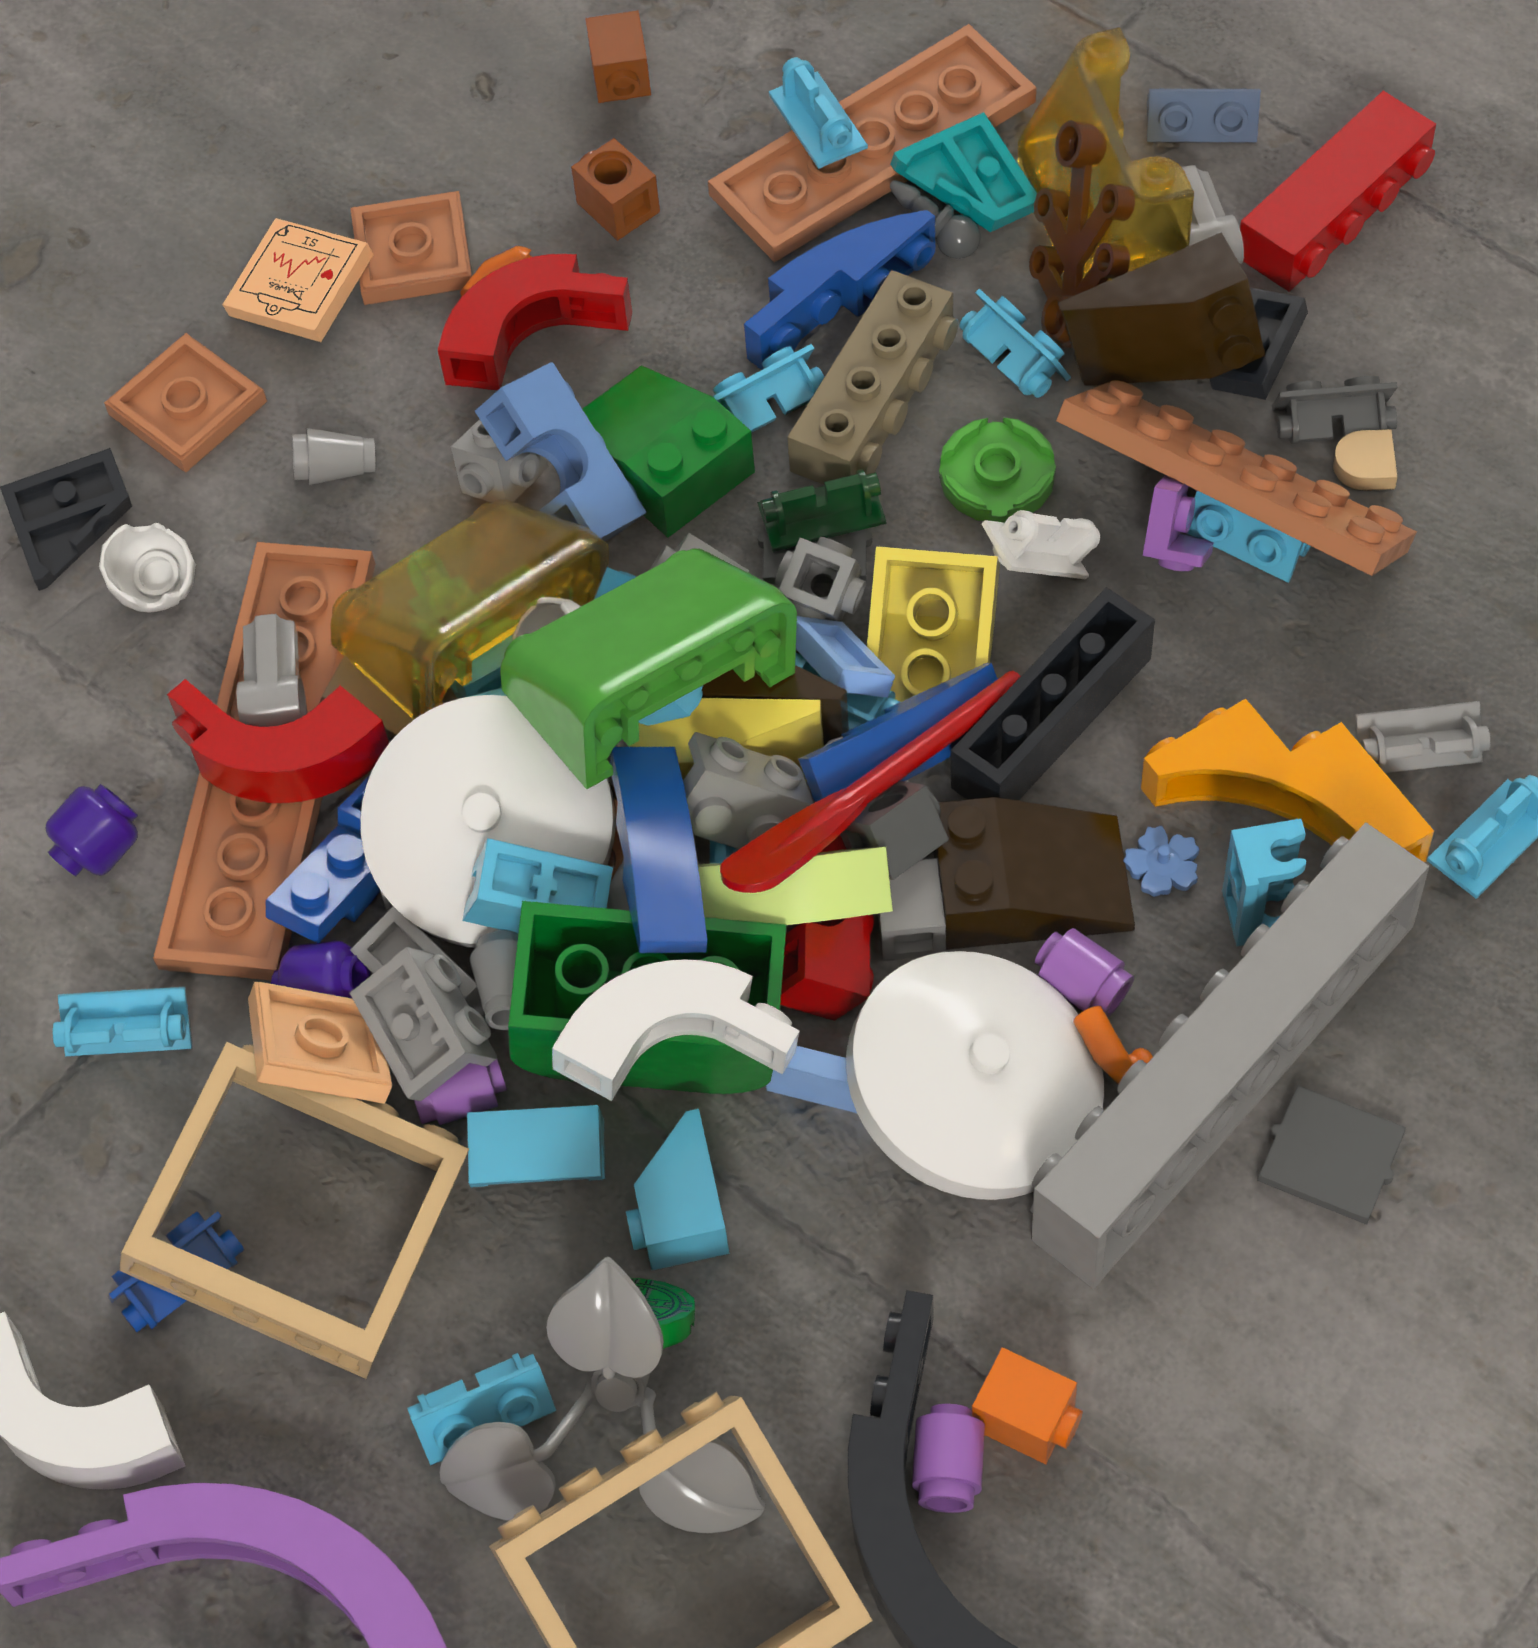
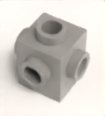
[451,419,548,507]
[775,537,866,622]

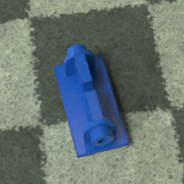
[108,1211,244,1332]

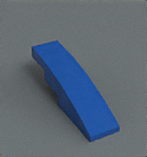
[798,663,998,802]
[610,747,707,953]

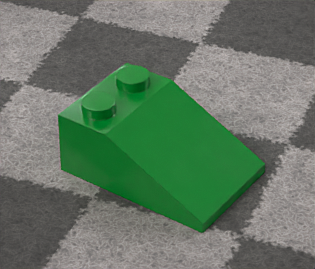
[582,365,755,538]

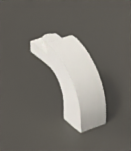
[552,959,800,1101]
[0,1312,185,1490]

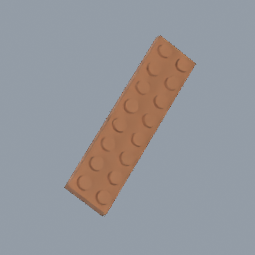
[153,542,376,980]

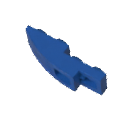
[744,210,936,370]
[265,774,381,944]

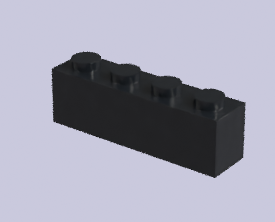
[951,587,1155,801]

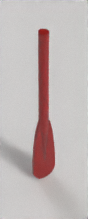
[720,671,1021,893]

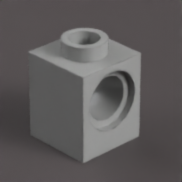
[878,858,946,961]

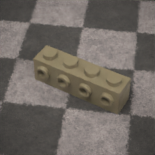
[787,270,958,485]

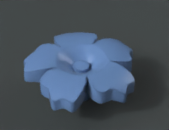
[1123,826,1199,897]

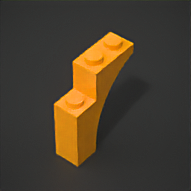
[1141,699,1434,862]

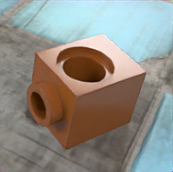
[585,10,651,103]
[571,138,660,241]

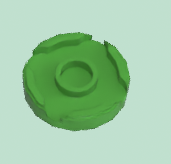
[939,417,1056,523]

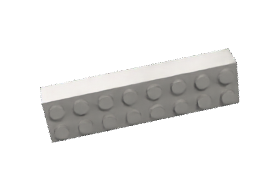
[1030,822,1429,1289]

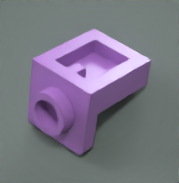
[1143,475,1214,571]

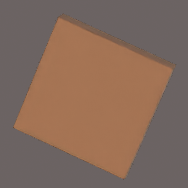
[351,191,472,305]
[104,333,267,473]

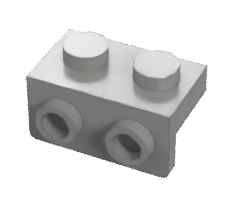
[683,732,813,849]

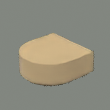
[1333,429,1397,490]

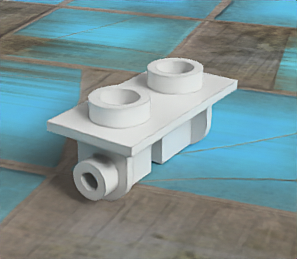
[982,510,1100,579]

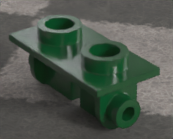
[757,469,887,552]

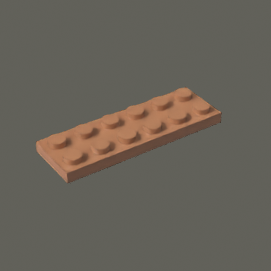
[708,24,1036,263]
[1056,381,1417,576]

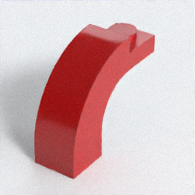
[438,254,632,391]
[167,679,389,803]

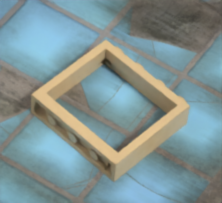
[120,1042,469,1379]
[489,1391,873,1648]

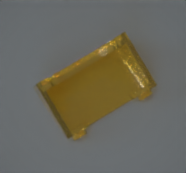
[1017,27,1194,281]
[330,499,609,720]

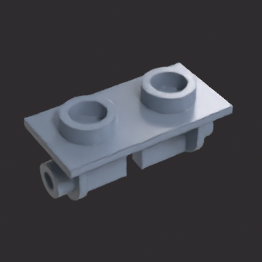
[1147,88,1261,142]

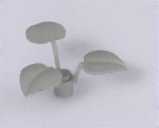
[439,1257,766,1533]

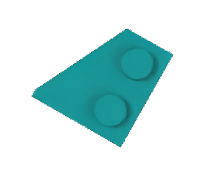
[890,112,1037,232]

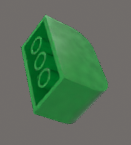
[508,901,786,1094]

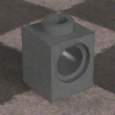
[840,781,949,880]

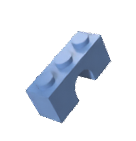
[475,362,647,561]

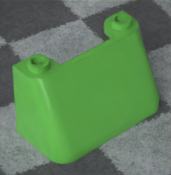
[500,549,797,789]

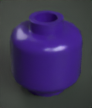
[45,784,138,876]
[271,941,370,998]

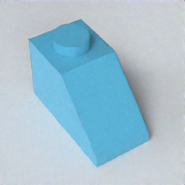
[626,1109,730,1270]

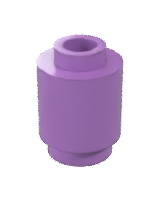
[1035,928,1134,1018]
[414,1059,507,1126]
[912,1404,985,1513]

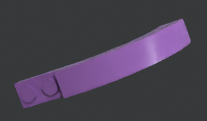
[0,1483,447,1648]

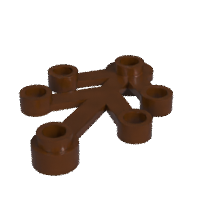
[1029,120,1135,348]

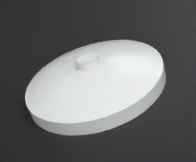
[361,695,616,948]
[846,951,1104,1200]

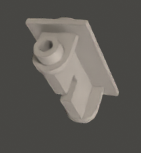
[1355,701,1490,773]

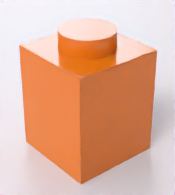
[972,1347,1083,1465]

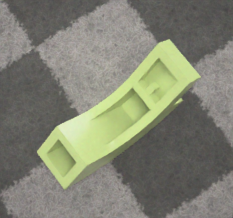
[698,847,893,925]

